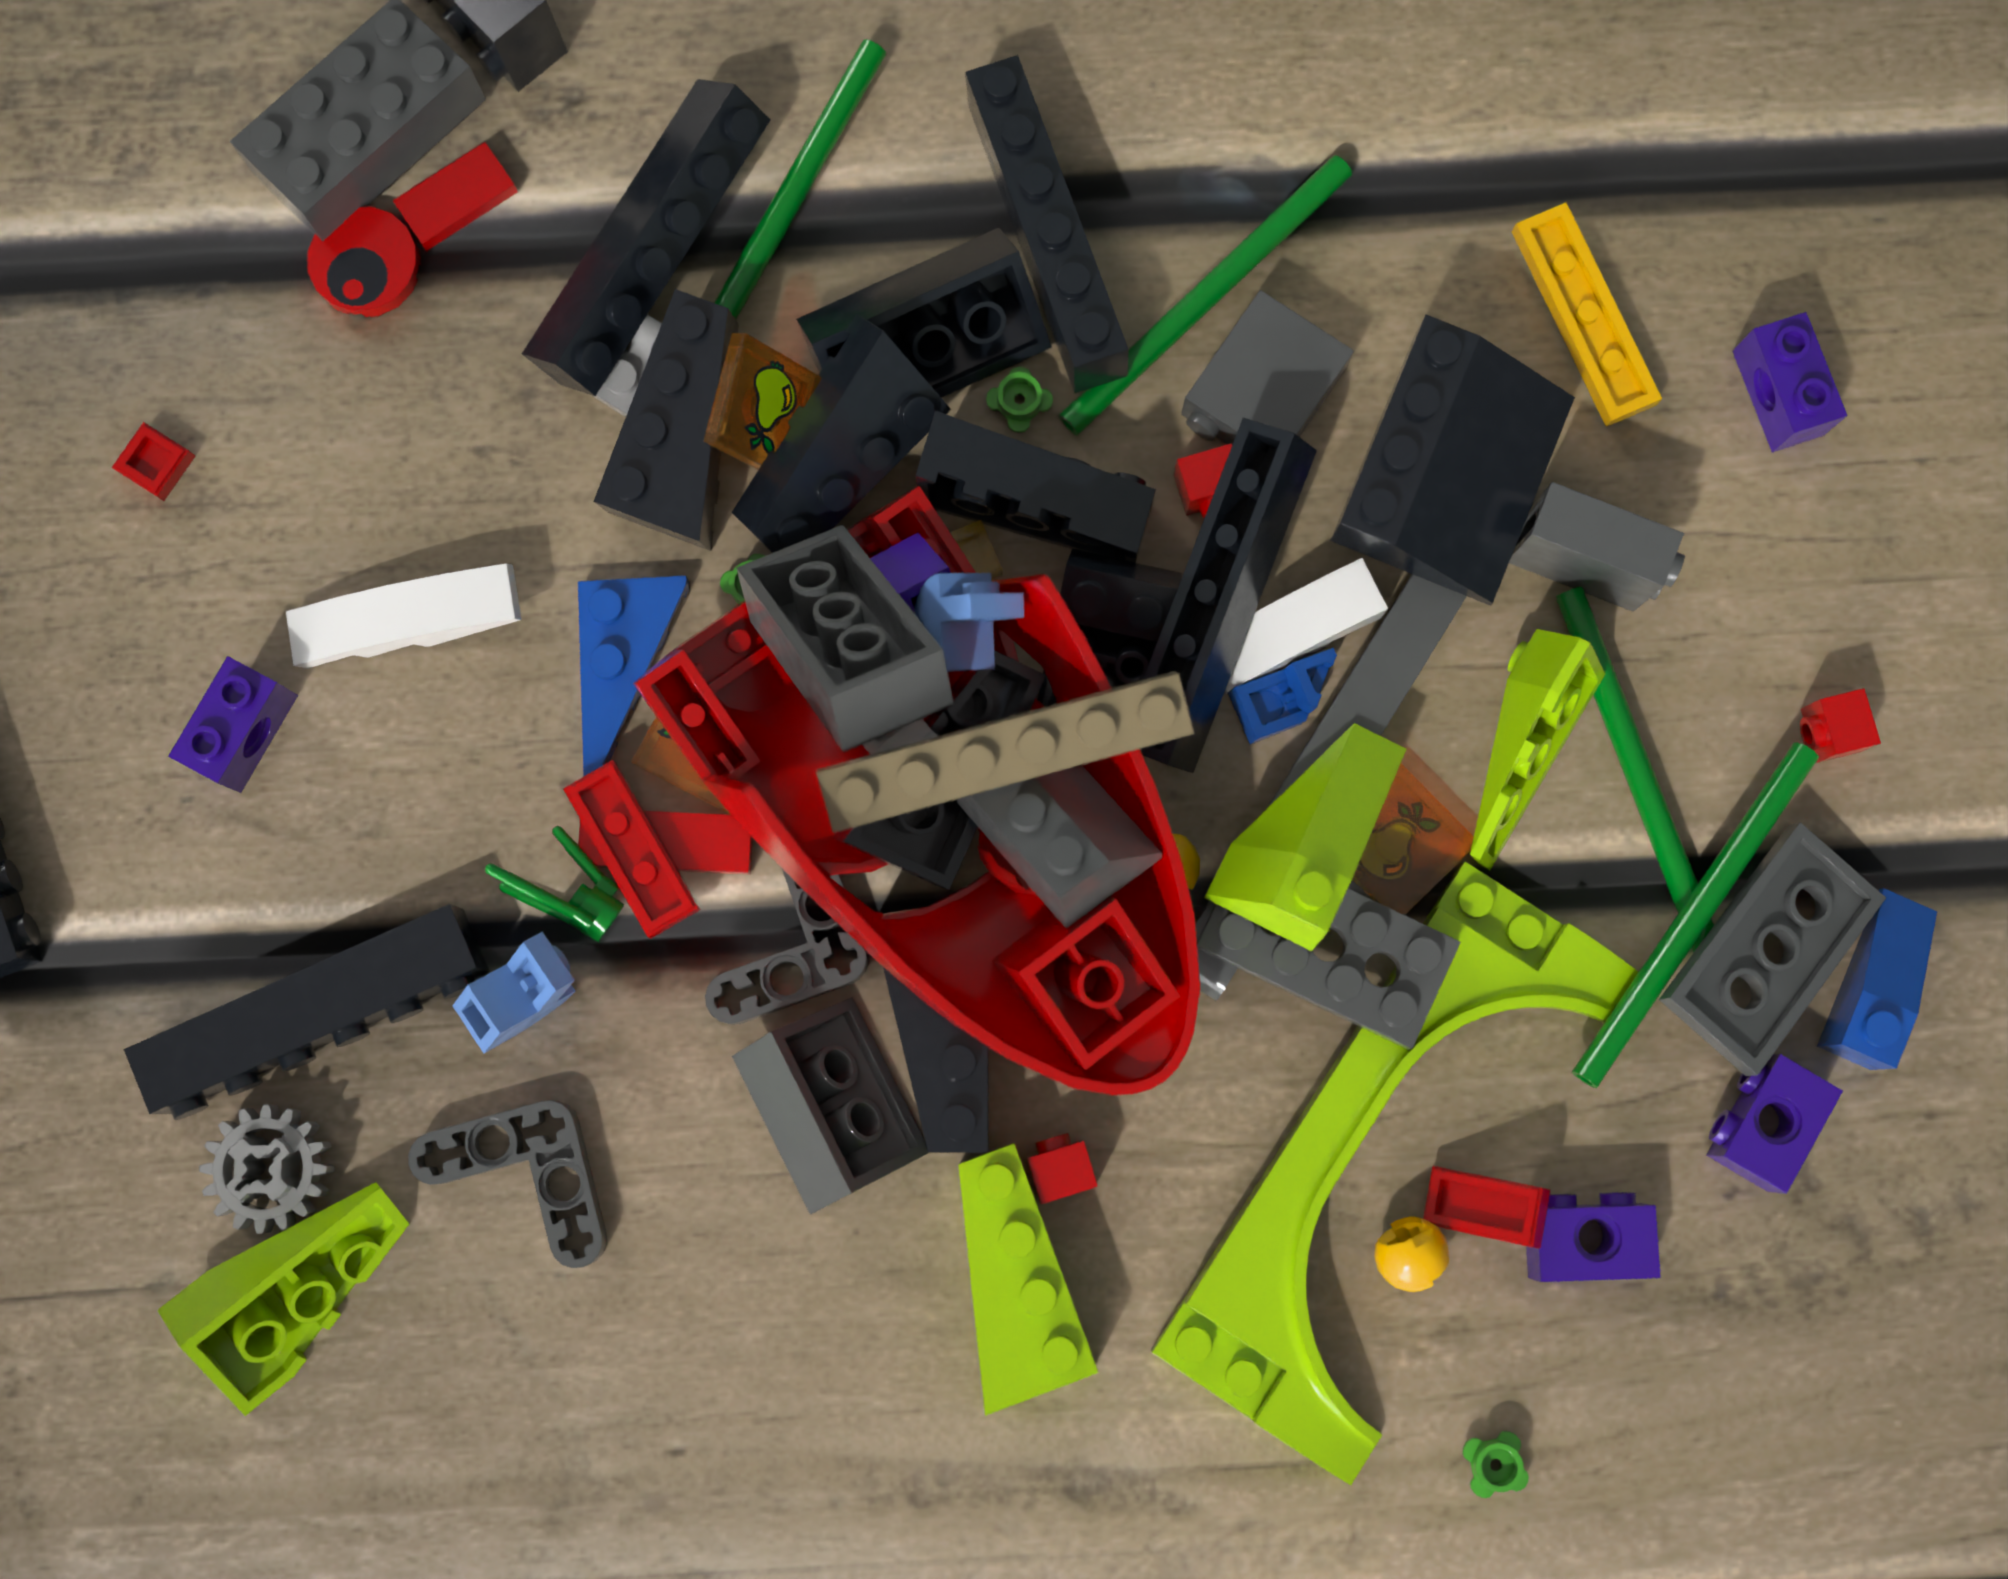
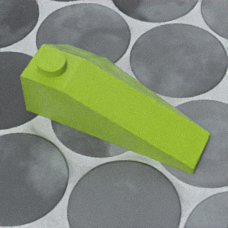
[1470,629,1605,870]
[1204,723,1407,951]
[157,1182,409,1416]

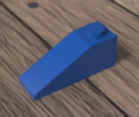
[1817,888,1937,1070]

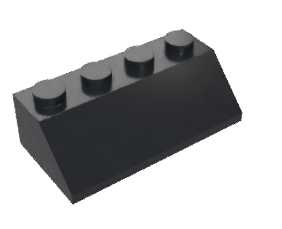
[796,228,1052,398]

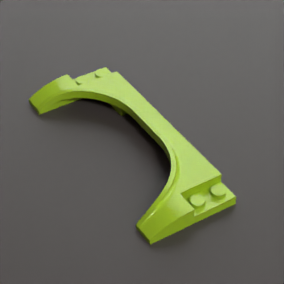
[1151,862,1638,1486]

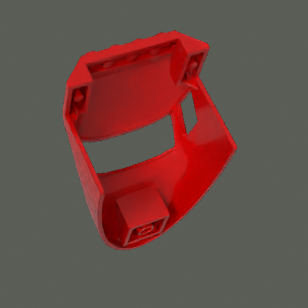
[633,486,1200,1095]

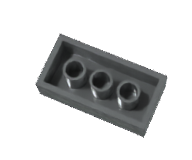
[229,0,486,241]
[737,525,954,752]

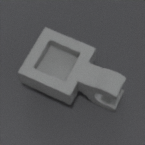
[591,315,662,417]

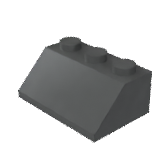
[957,764,1162,929]
[732,997,929,1215]

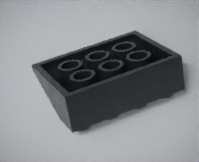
[1330,314,1575,606]

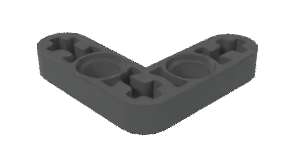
[705,869,868,1025]
[408,1101,607,1268]

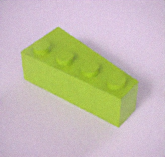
[958,1143,1098,1416]

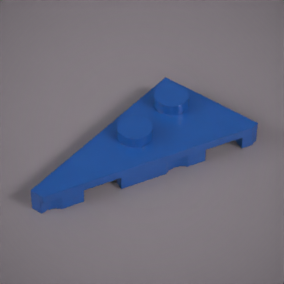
[578,576,690,776]

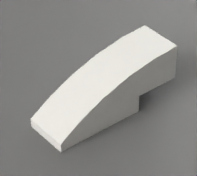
[1225,558,1388,694]

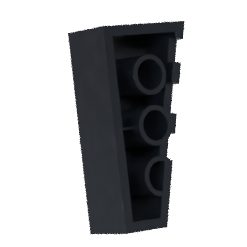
[424,0,568,92]
[593,289,739,551]
[731,314,952,553]
[915,411,1156,563]
[833,650,1046,890]
[883,967,989,1153]

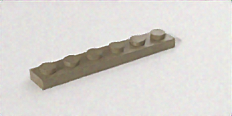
[816,671,1194,833]

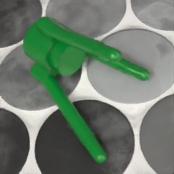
[485,826,625,942]

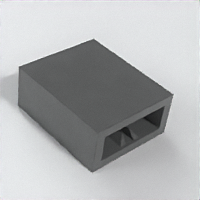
[1181,290,1354,445]
[1509,482,1685,612]

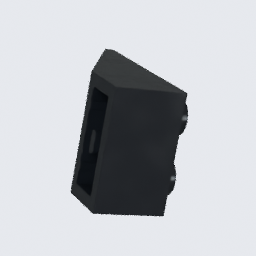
[1037,549,1182,707]

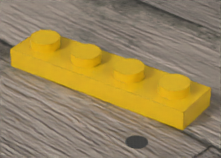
[1511,202,1662,427]

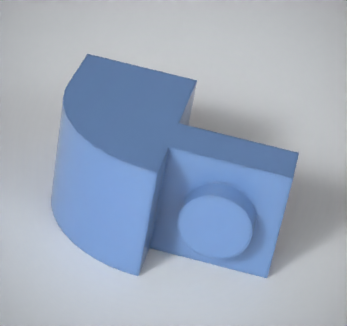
[914,573,1024,672]
[452,932,575,1053]

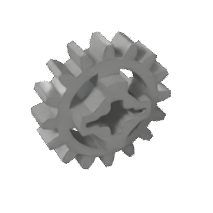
[199,1105,335,1234]

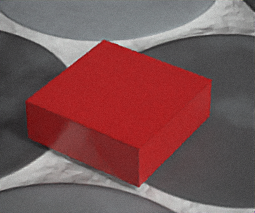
[111,422,196,501]

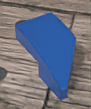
[1228,648,1337,744]

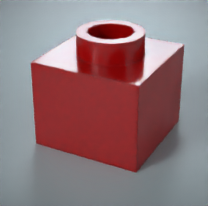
[1173,443,1232,518]
[1800,688,1881,763]
[1027,1133,1098,1204]

